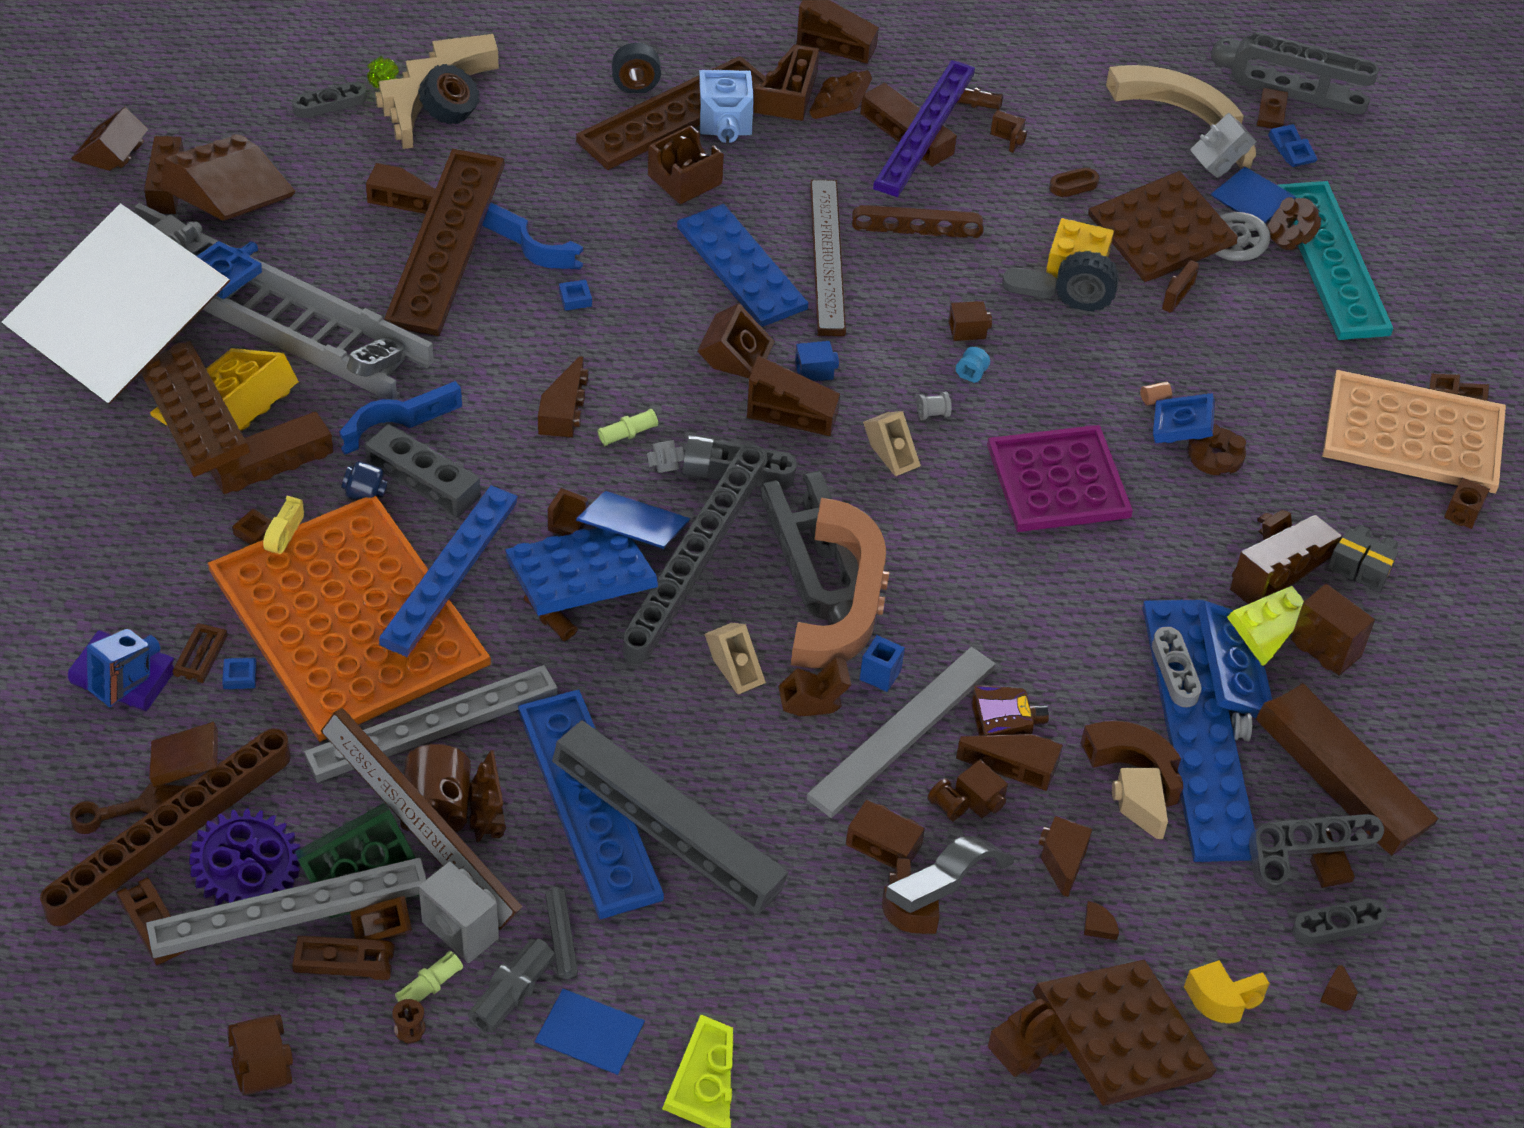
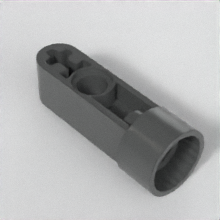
[682,434,797,490]

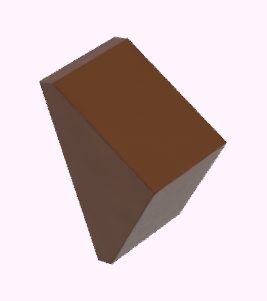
[350,896,412,940]

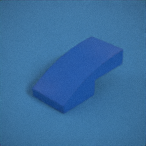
[1268,124,1317,167]

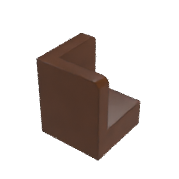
[547,488,588,536]

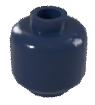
[341,461,388,501]

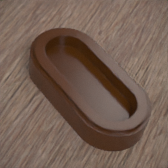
[1049,168,1100,197]

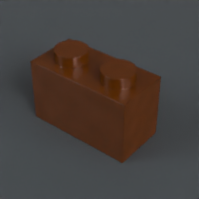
[846,799,925,869]

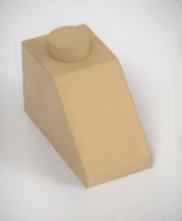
[863,411,921,476]
[705,623,766,695]
[1112,768,1168,839]

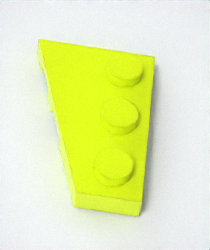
[1227,586,1304,666]

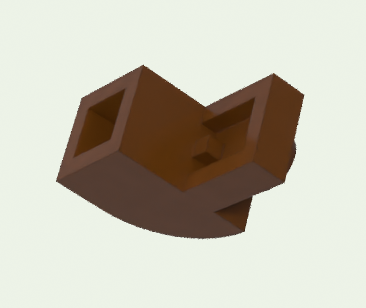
[778,657,852,716]
[882,859,939,934]

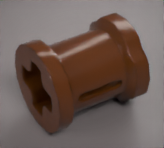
[927,778,971,822]
[392,999,426,1043]

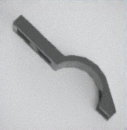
[886,836,1014,913]

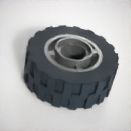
[1056,251,1119,312]

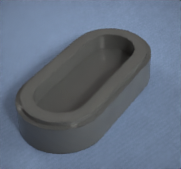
[1002,268,1057,298]

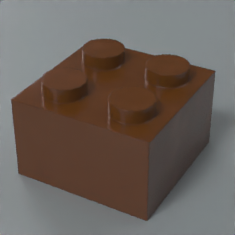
[1291,584,1375,676]

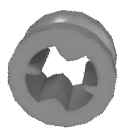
[1231,712,1252,742]

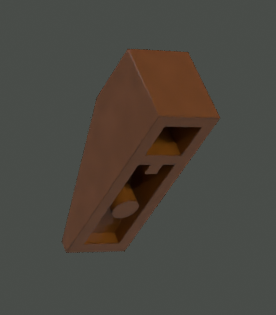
[366,163,436,214]
[956,734,1063,791]

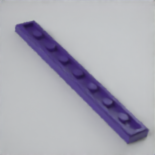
[873,60,975,197]

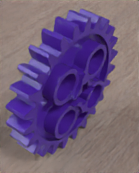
[189,808,301,906]

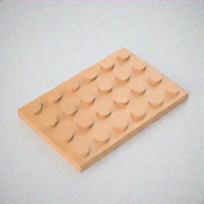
[1322,370,1506,494]

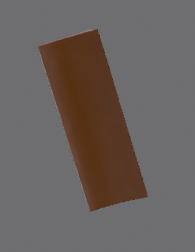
[1256,683,1439,856]

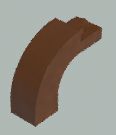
[1081,721,1183,807]

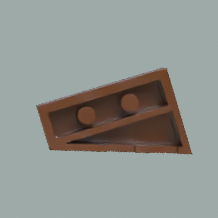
[796,0,879,64]
[753,45,819,121]
[747,355,840,436]

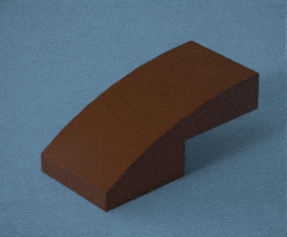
[1429,373,1489,401]

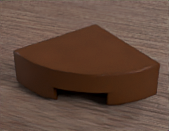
[1084,901,1119,940]

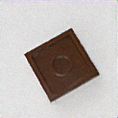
[149,722,218,787]

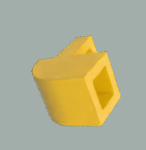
[1184,960,1270,1023]

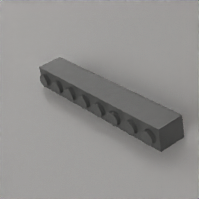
[552,720,789,915]

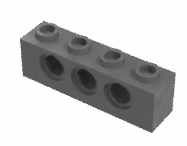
[365,424,481,518]

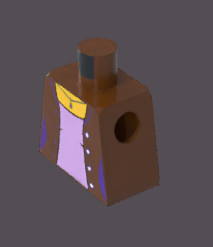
[971,685,1049,736]

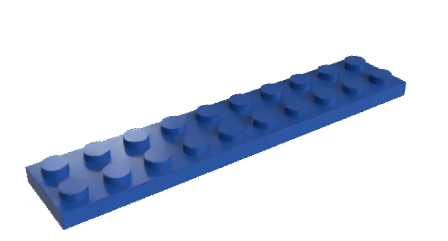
[1142,600,1255,862]

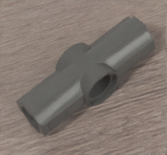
[468,938,555,1034]

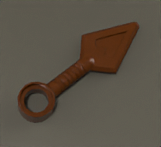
[70,783,187,834]

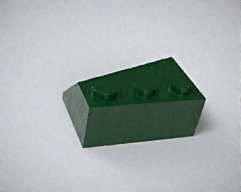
[295,803,427,918]

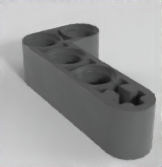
[1249,814,1384,890]

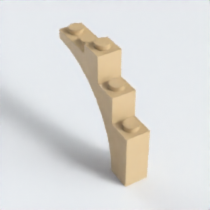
[375,34,499,149]

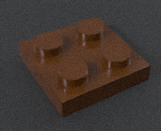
[809,70,872,119]

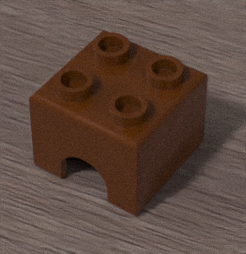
[648,125,724,205]

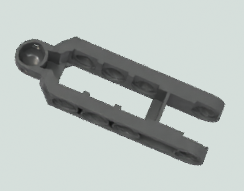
[1211,32,1379,114]
[760,470,859,625]

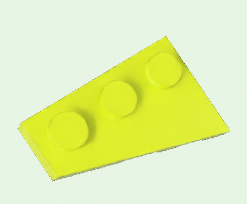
[662,1015,733,1128]

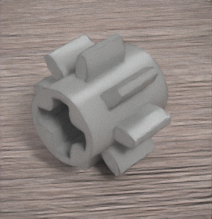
[647,440,685,473]

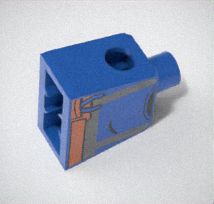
[87,629,160,707]

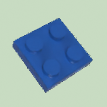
[1153,393,1215,443]

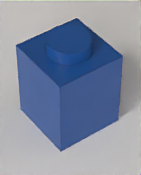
[795,341,839,381]
[859,635,905,692]

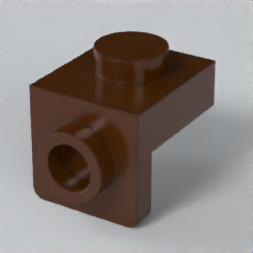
[990,110,1027,153]

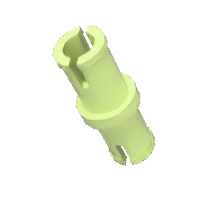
[598,409,658,446]
[395,951,463,1011]

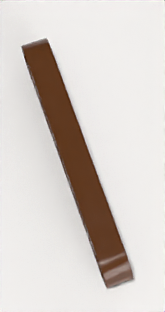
[852,205,983,238]

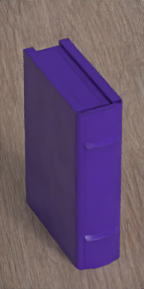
[68,630,174,712]

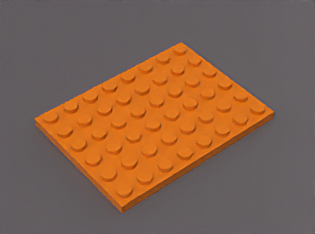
[208,495,491,742]

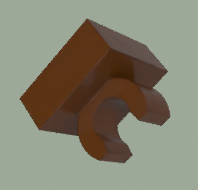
[1257,509,1292,540]

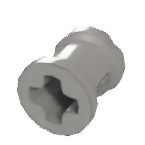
[916,391,952,420]

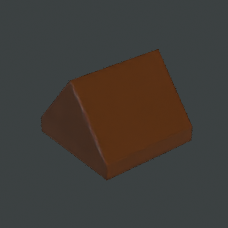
[1320,965,1358,1011]

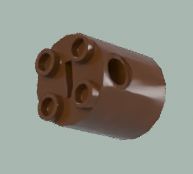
[400,744,471,832]

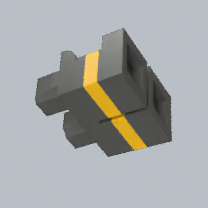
[1328,525,1399,592]

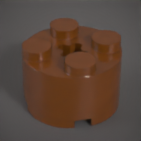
[227,1014,293,1096]

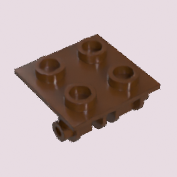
[468,750,506,842]

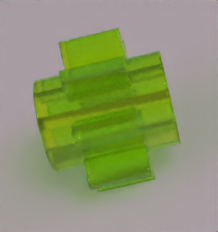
[367,56,399,88]

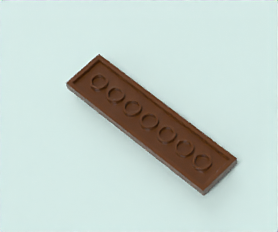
[576,56,766,170]
[384,148,505,336]
[141,341,251,478]

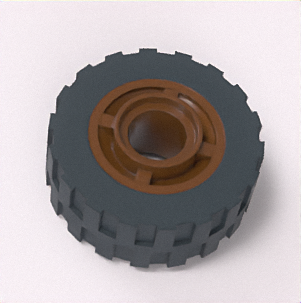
[418,64,479,125]

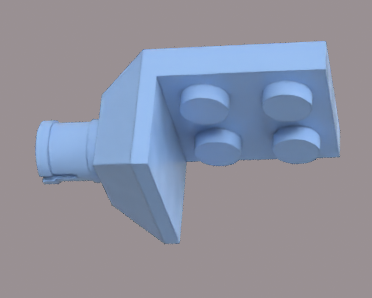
[699,70,753,143]

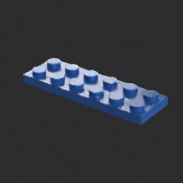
[677,204,808,327]

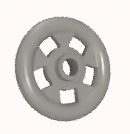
[1215,212,1270,261]

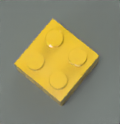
[1046,218,1114,278]

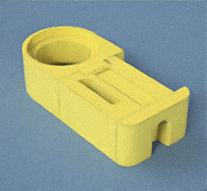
[263,496,304,554]

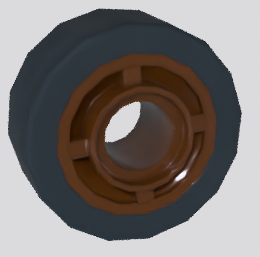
[611,42,661,93]

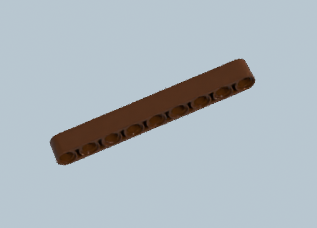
[40,728,291,926]

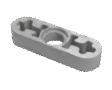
[1152,627,1202,707]

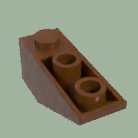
[538,356,589,438]

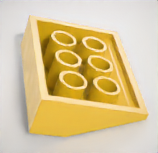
[150,348,299,431]

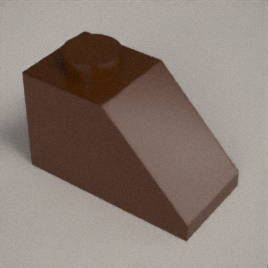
[1038,816,1093,897]

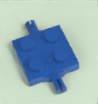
[197,241,262,299]

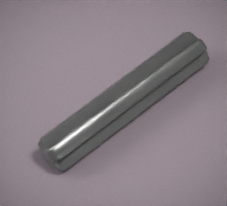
[545,887,578,980]

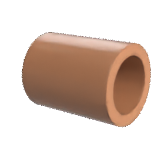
[1140,381,1172,406]

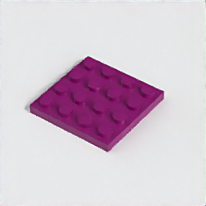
[987,425,1133,532]

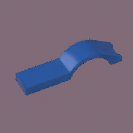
[482,203,583,270]
[339,381,462,455]

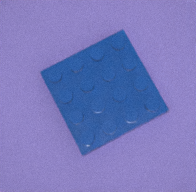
[505,528,658,616]

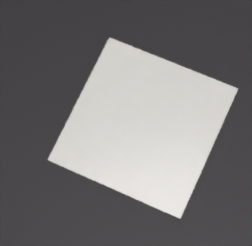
[2,203,230,404]

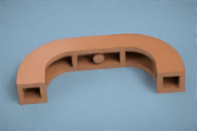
[791,498,890,668]

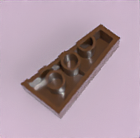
[1230,515,1342,604]

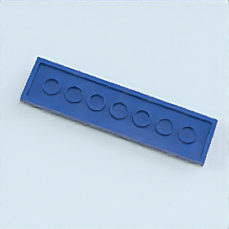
[518,689,664,920]

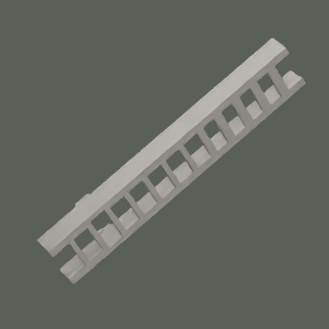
[135,203,434,400]

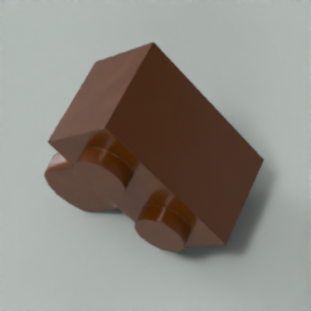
[988,999,1066,1077]

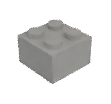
[419,861,499,963]

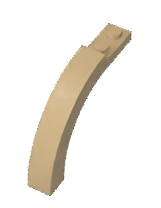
[1106,65,1256,169]

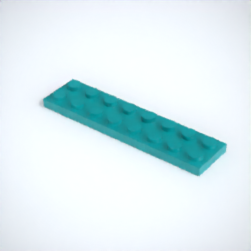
[1277,181,1393,340]

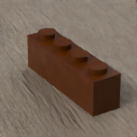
[860,82,957,167]
[209,411,333,494]

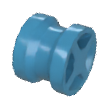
[956,347,991,383]

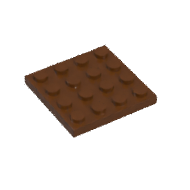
[1088,170,1238,282]
[1032,959,1217,1106]

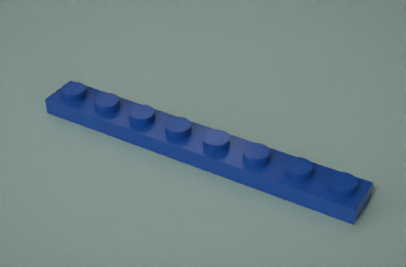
[379,485,518,657]

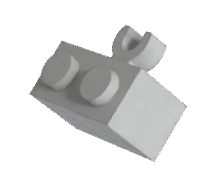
[1190,113,1257,178]

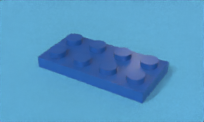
[1197,601,1272,718]

